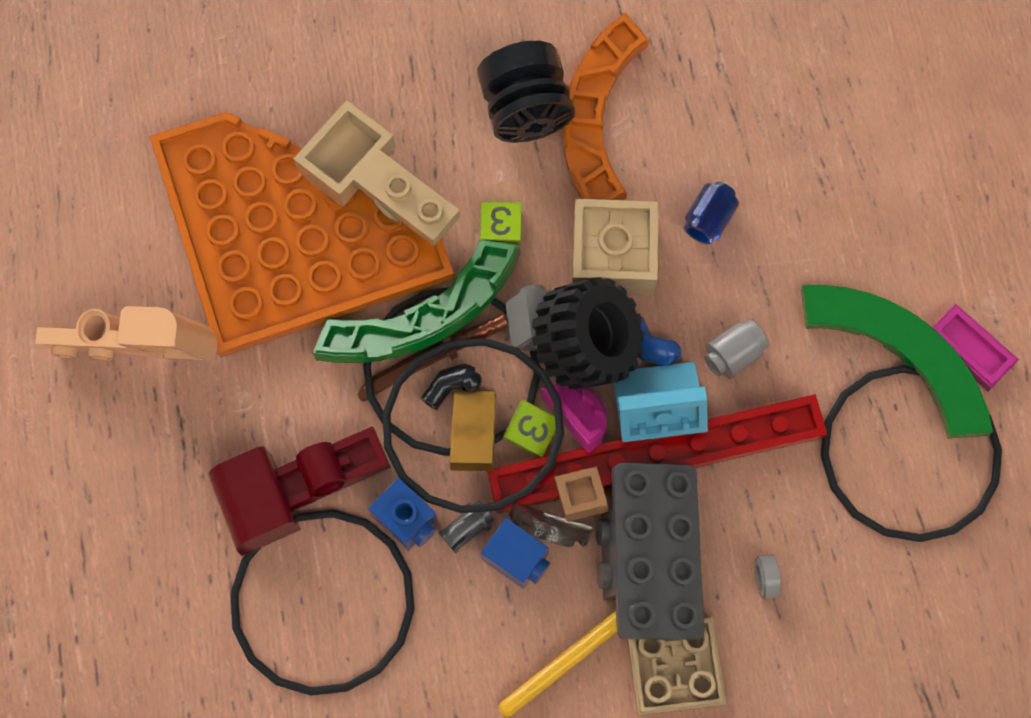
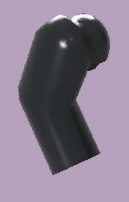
[420,363,482,410]

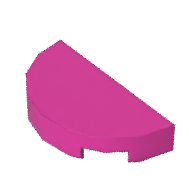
[541,384,606,453]

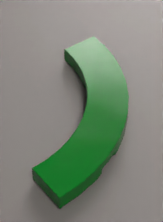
[313,240,520,363]
[801,285,993,439]

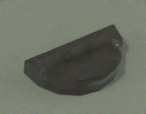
[508,502,593,547]

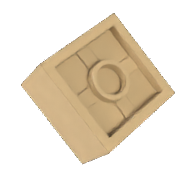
[572,199,658,296]

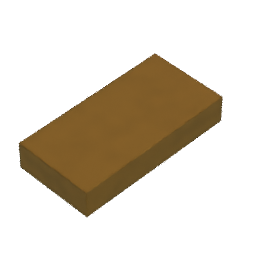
[450,391,496,471]

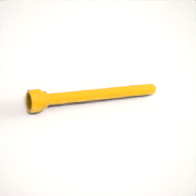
[499,611,617,717]

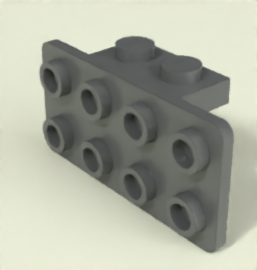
[595,463,704,640]

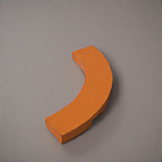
[563,12,649,200]

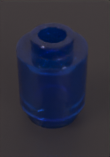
[684,182,739,244]

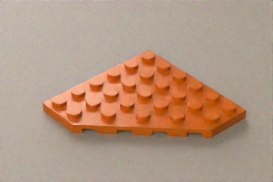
[149,112,455,358]

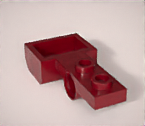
[208,426,391,556]

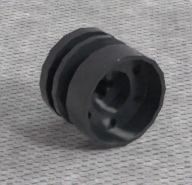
[477,40,575,143]

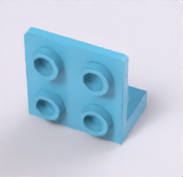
[613,362,708,442]

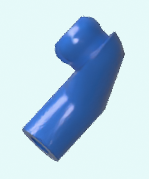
[639,317,681,366]

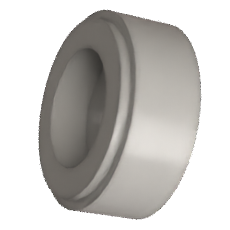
[754,554,781,600]

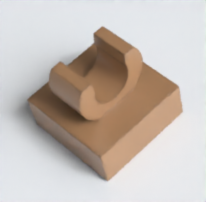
[555,466,608,522]

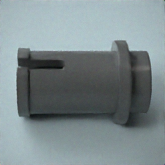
[438,500,494,554]

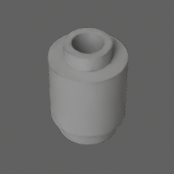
[704,320,769,379]

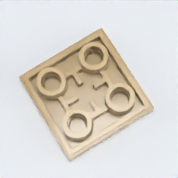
[627,616,726,716]

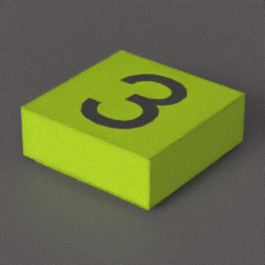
[480,202,522,245]
[502,400,556,458]

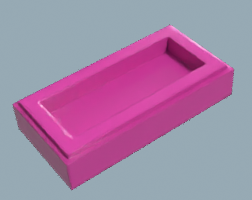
[932,304,1019,391]

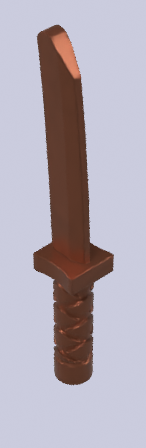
[358,313,509,402]

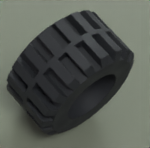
[532,277,644,390]

